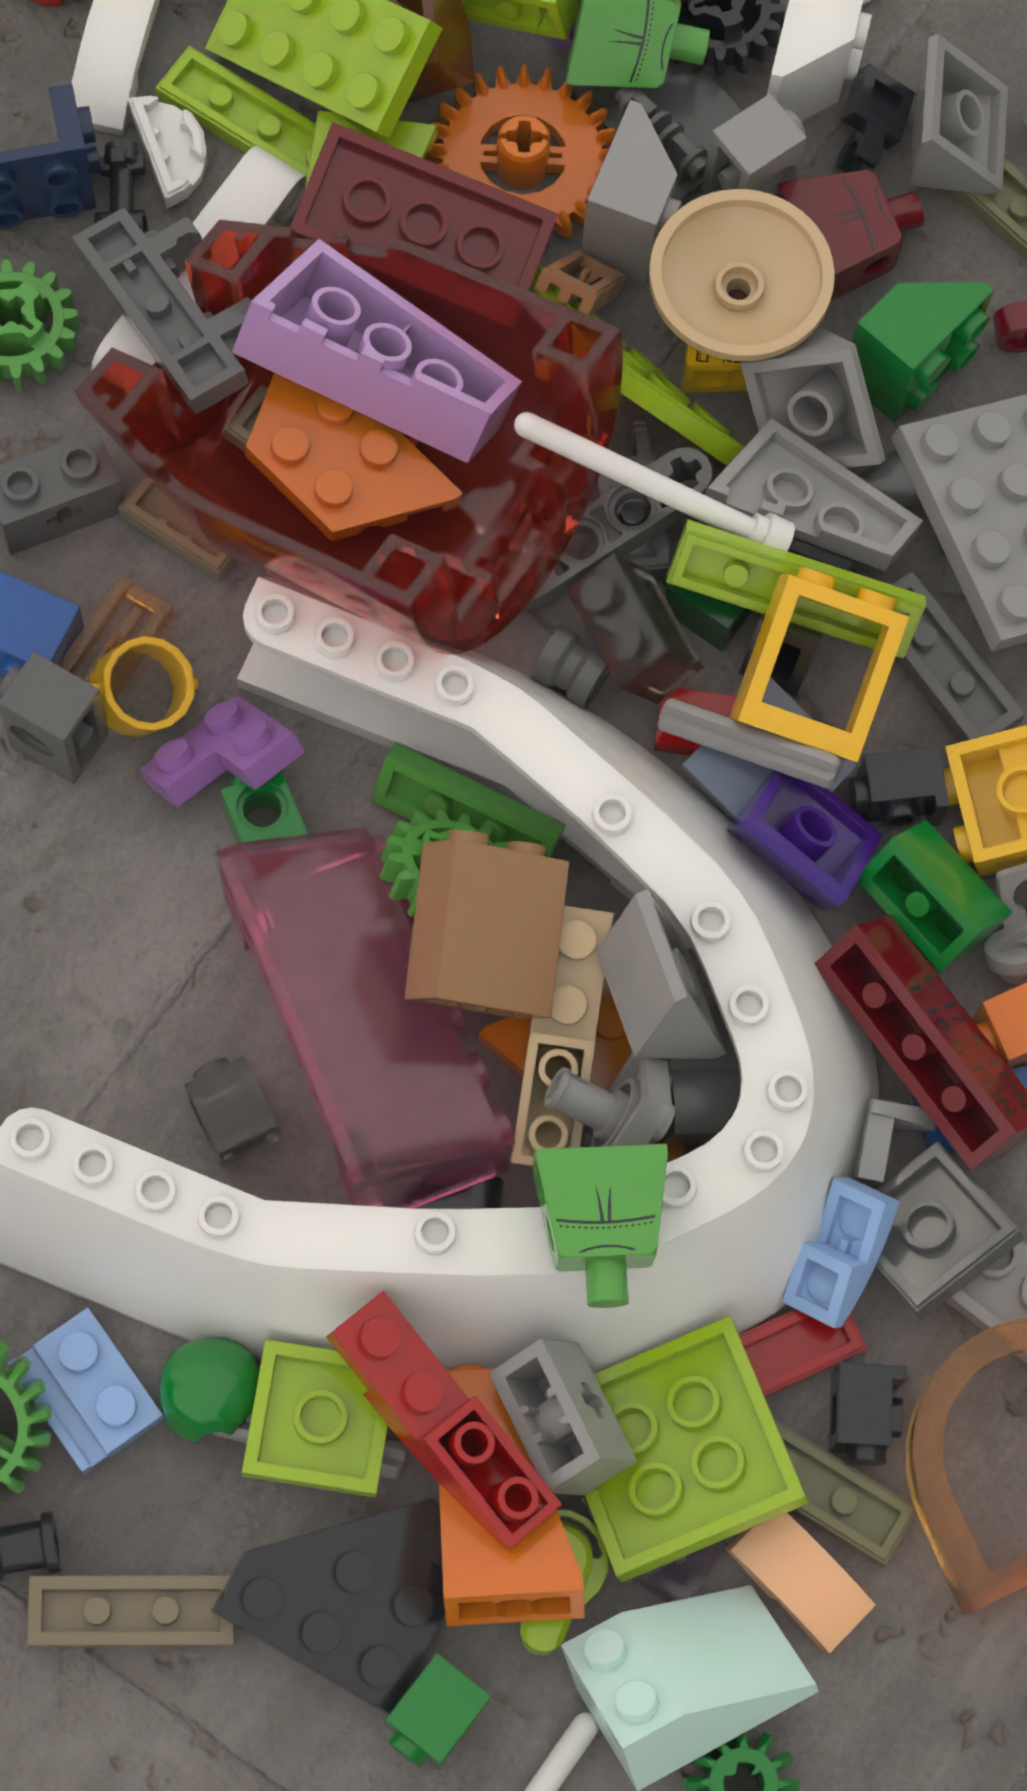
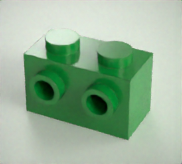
[857,820,1013,972]

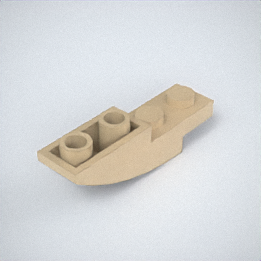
[511,906,614,1166]

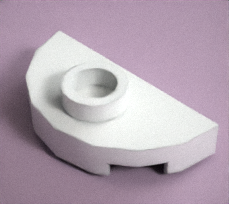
[128,95,207,209]

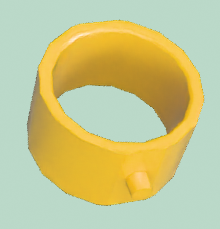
[90,636,198,737]

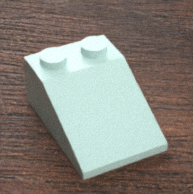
[561,1585,819,1791]

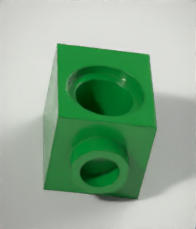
[221,770,310,877]
[385,1653,491,1768]

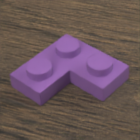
[138,695,305,808]

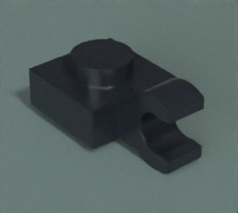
[836,63,915,173]

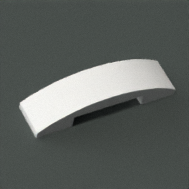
[71,0,160,136]

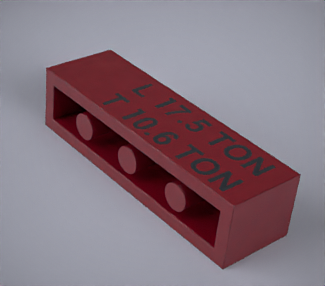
[814,915,1027,1171]

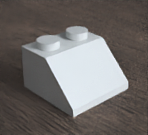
[767,0,872,122]

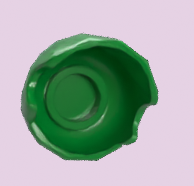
[158,1337,260,1442]

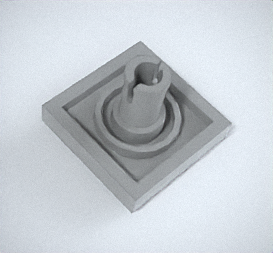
[544,1052,675,1147]

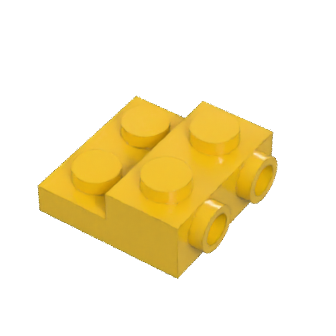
[943,725,1027,877]

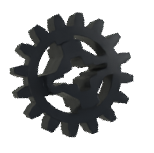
[673,0,785,77]

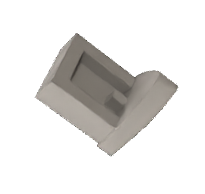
[852,1097,936,1189]

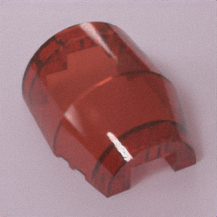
[75,219,623,655]

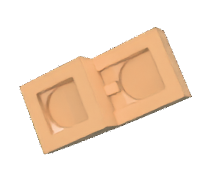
[725,1513,876,1653]

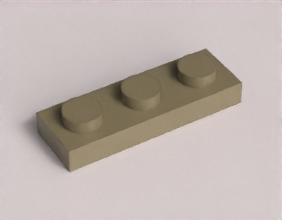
[27,1575,235,1648]

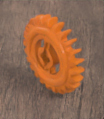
[425,64,617,244]

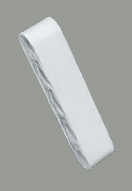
[91,146,307,404]

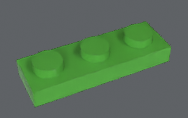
[371,742,566,858]

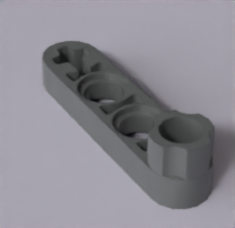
[500,447,715,611]

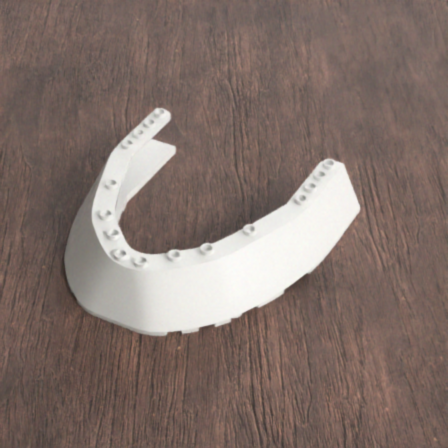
[0,577,879,1374]

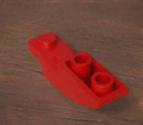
[326,1291,562,1550]

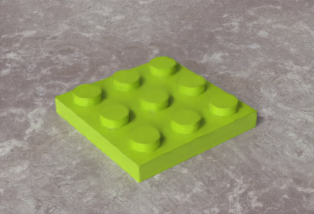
[585,1316,809,1583]

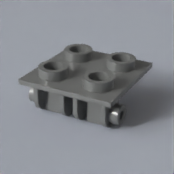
[604,61,743,201]

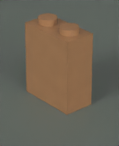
[404,830,569,1019]

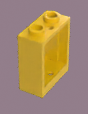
[729,566,909,763]

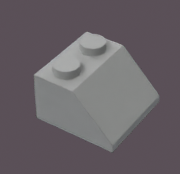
[581,100,682,283]

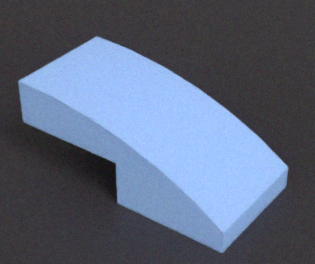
[782,1177,900,1328]

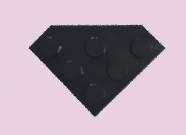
[211,1498,445,1714]

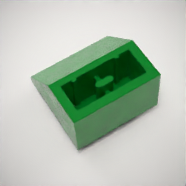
[852,282,994,423]

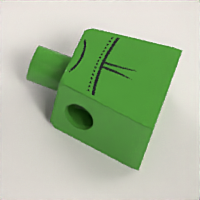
[566,0,710,88]
[532,1144,668,1308]

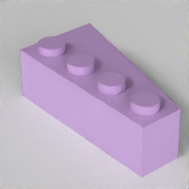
[232,239,522,463]

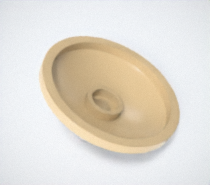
[649,189,834,361]

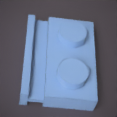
[7,1307,164,1475]

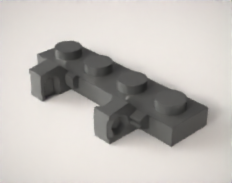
[72,207,251,415]

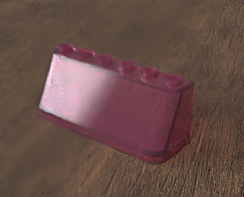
[214,827,515,1209]

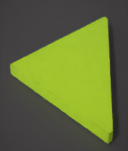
[528,264,745,466]

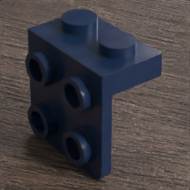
[0,84,102,229]

